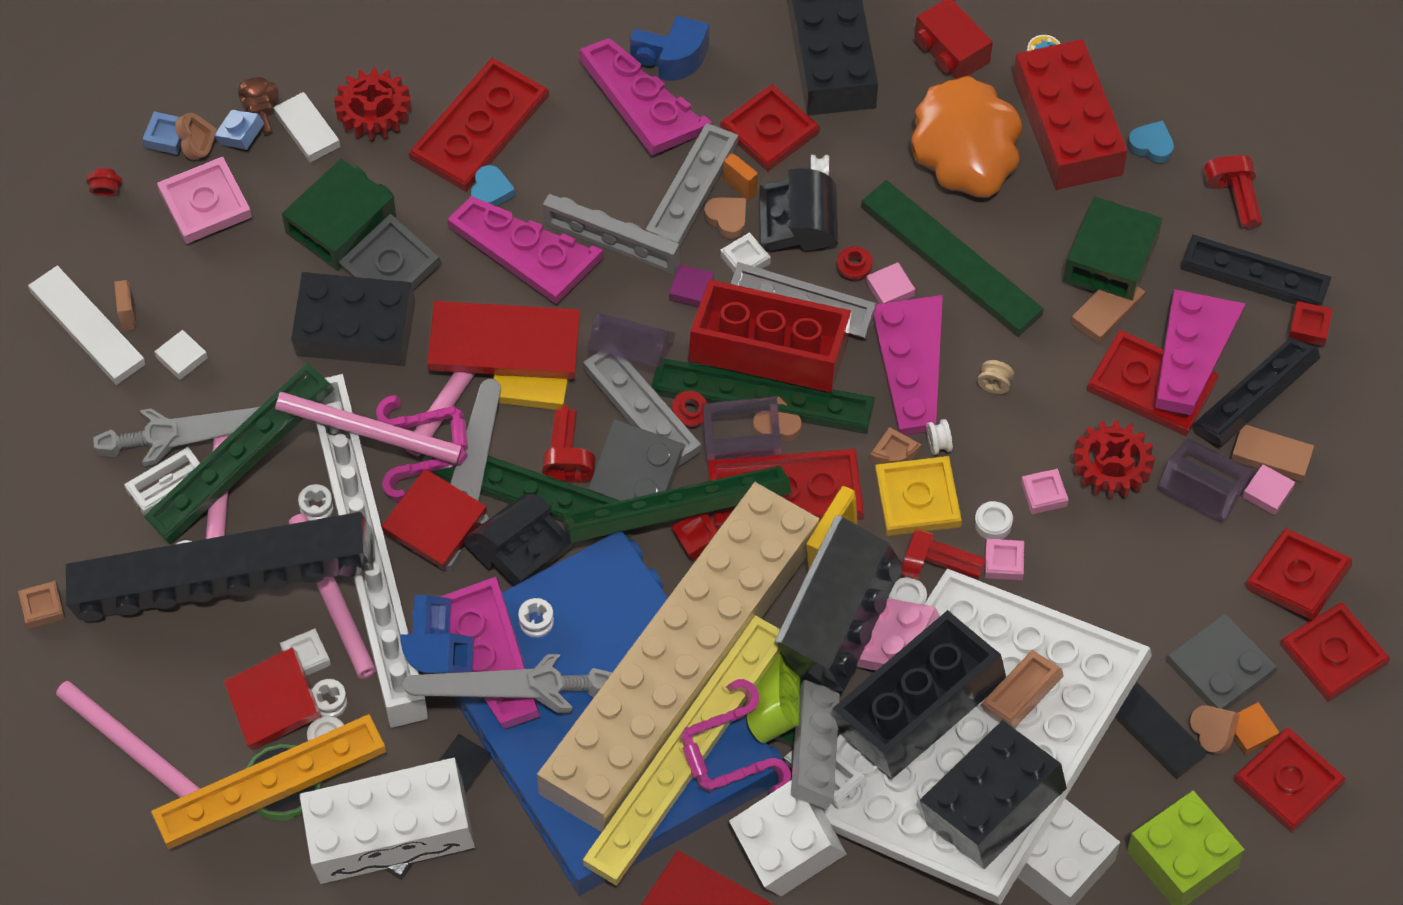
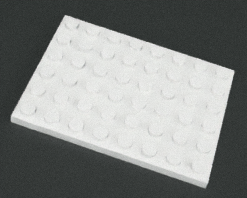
[822,569,1152,905]

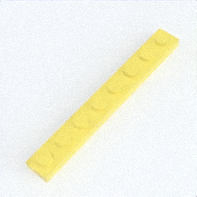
[583,615,781,886]

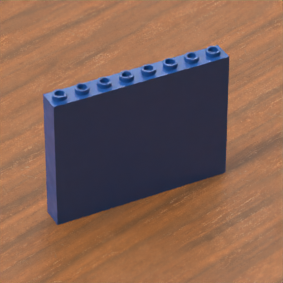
[452,531,783,896]

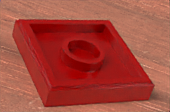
[720,84,820,172]
[381,469,487,569]
[1246,528,1352,621]
[1280,601,1390,702]
[224,647,321,751]
[1234,727,1347,833]

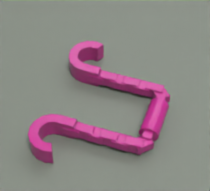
[376,395,468,503]
[679,679,792,794]

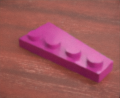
[578,38,713,155]
[447,196,604,304]
[1155,289,1246,415]
[873,295,943,436]
[440,577,541,729]

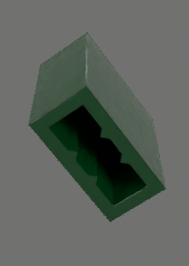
[282,158,396,271]
[1063,196,1163,301]

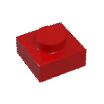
[1288,301,1333,346]
[671,512,718,561]

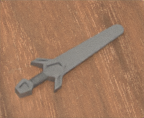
[439,379,501,572]
[93,407,259,466]
[402,654,612,713]

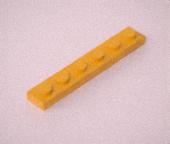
[151,714,386,850]

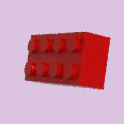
[1013,39,1127,190]
[688,279,851,393]

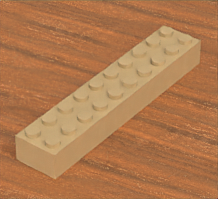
[537,482,820,832]

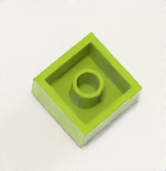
[1127,790,1245,905]

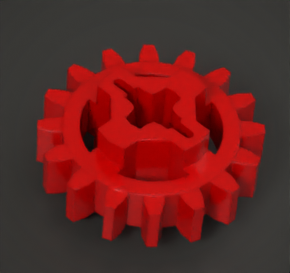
[334,68,412,140]
[1072,420,1155,499]

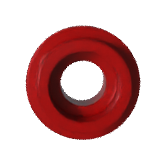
[86,168,123,197]
[837,246,873,281]
[671,391,709,427]

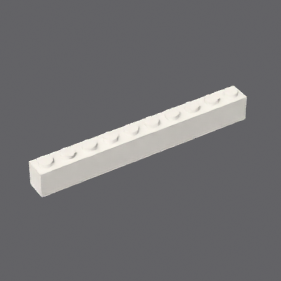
[315,374,428,728]

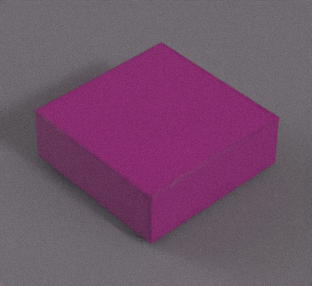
[669,264,714,307]

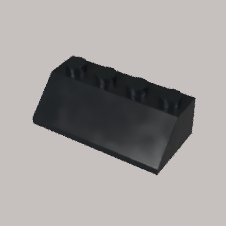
[775,516,903,691]

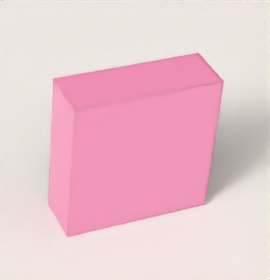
[866,262,915,304]
[1243,464,1295,515]
[1021,469,1069,514]
[985,539,1024,581]

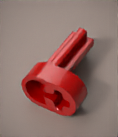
[1204,155,1262,230]
[542,405,596,483]
[901,528,986,581]

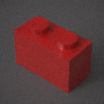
[914,0,993,79]

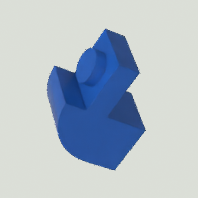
[630,16,709,81]
[400,595,474,674]

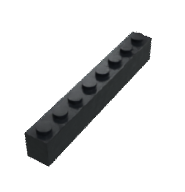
[66,512,374,622]

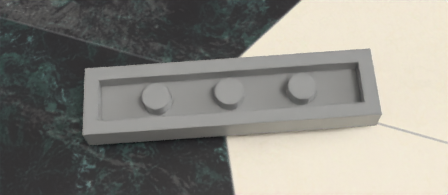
[645,123,738,246]
[543,194,680,275]
[731,262,877,339]
[583,343,701,467]
[791,680,840,810]

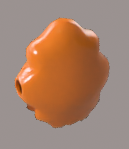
[911,76,1023,198]

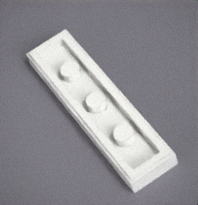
[28,265,146,385]

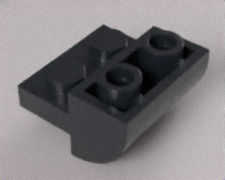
[759,168,838,252]
[463,493,574,586]

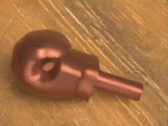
[238,77,279,135]

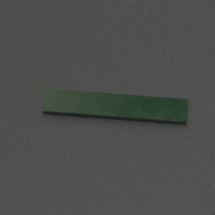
[861,180,1044,337]
[651,358,875,434]
[143,362,334,544]
[422,437,635,541]
[562,466,792,543]

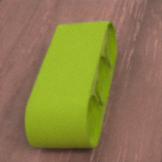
[747,652,800,744]

